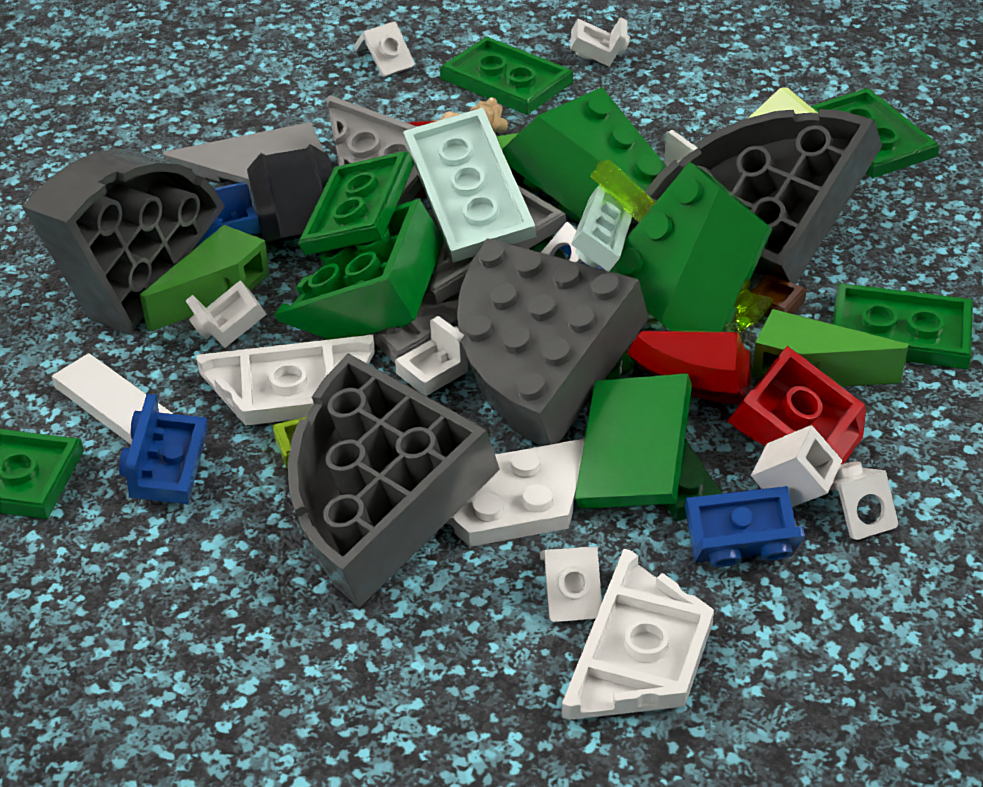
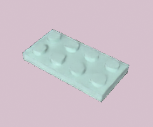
[403,108,537,262]

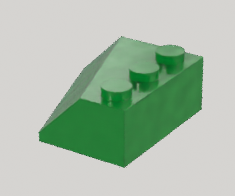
[502,87,667,223]
[609,161,772,332]
[274,199,444,340]

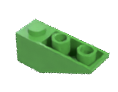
[140,225,270,331]
[752,309,909,387]

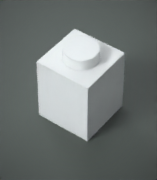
[751,425,843,507]

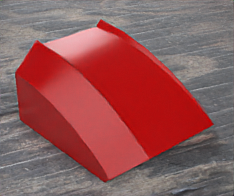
[626,331,752,405]
[727,346,866,464]

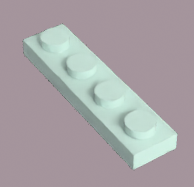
[571,184,634,272]

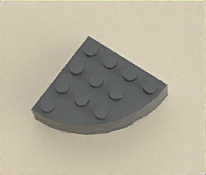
[638,109,882,284]
[22,148,225,335]
[457,238,649,446]
[287,353,500,608]

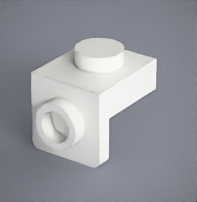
[570,17,630,67]
[186,280,267,348]
[395,316,468,396]

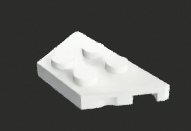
[197,335,375,426]
[446,439,585,547]
[562,549,714,720]

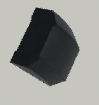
[247,144,333,244]

